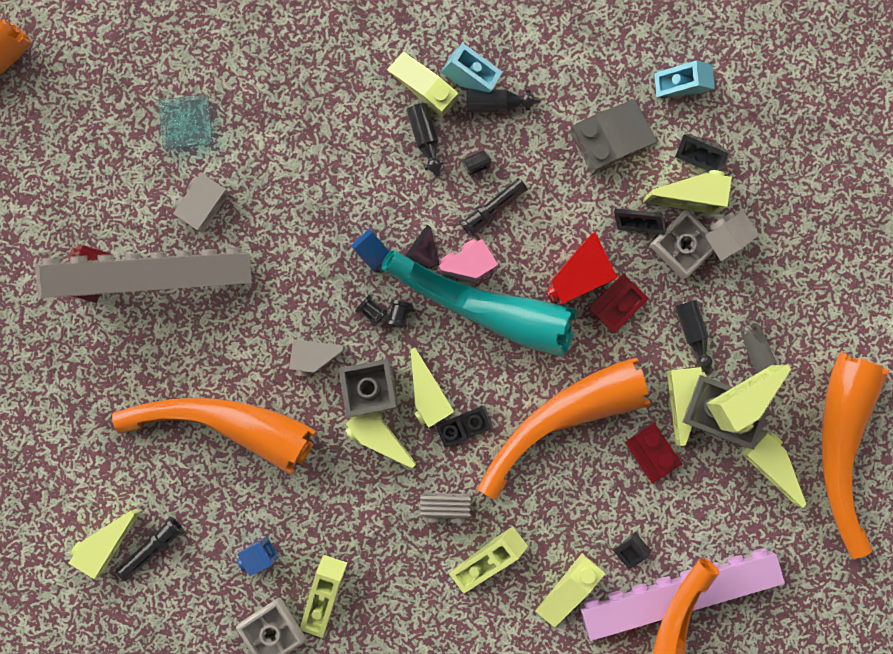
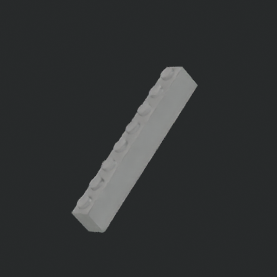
[35,248,252,298]

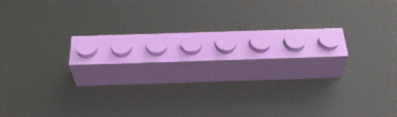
[579,548,785,641]

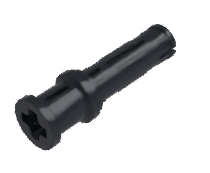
[459,178,528,238]
[115,516,185,581]

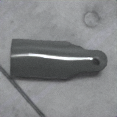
[741,323,777,373]

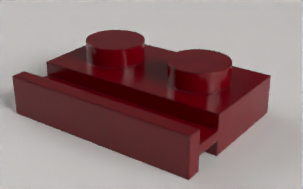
[588,273,649,333]
[624,422,682,484]

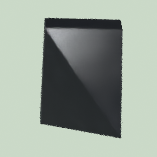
[675,134,730,172]
[614,209,666,235]
[405,225,440,268]

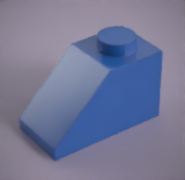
[351,228,390,273]
[237,536,279,576]

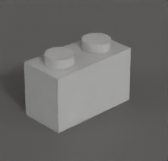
[173,173,230,233]
[705,211,759,261]

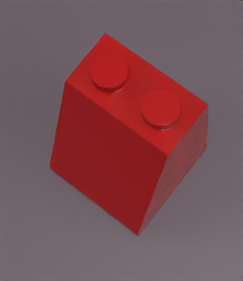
[545,232,618,305]

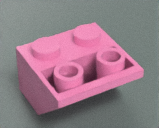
[439,239,498,283]

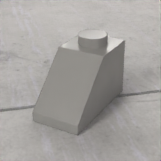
[289,339,345,377]

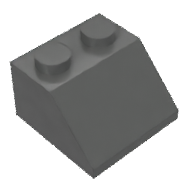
[339,359,397,418]

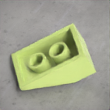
[643,170,732,214]
[706,365,791,434]

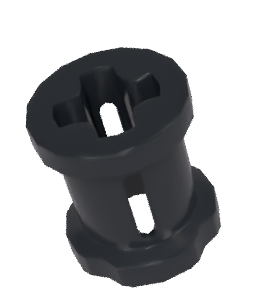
[355,295,388,327]
[385,299,412,329]

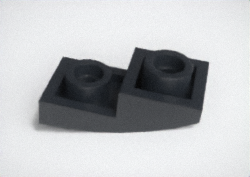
[436,405,493,448]

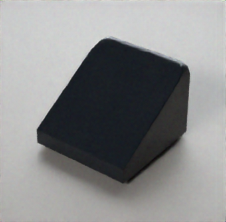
[462,151,491,175]
[613,531,651,569]

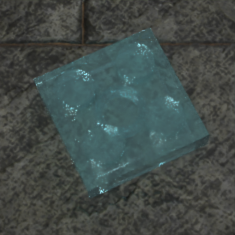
[158,94,214,150]

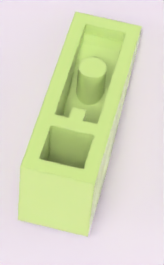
[387,52,458,118]
[411,348,454,427]
[667,367,706,446]
[346,412,416,468]
[742,432,806,508]
[69,509,141,579]
[449,526,528,593]
[535,553,605,628]
[300,555,347,638]

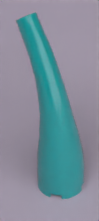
[382,250,577,357]

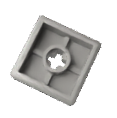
[650,210,715,279]
[419,493,471,523]
[236,597,306,654]

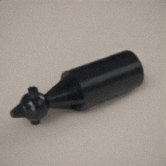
[467,89,540,112]
[406,103,444,178]
[675,299,712,374]

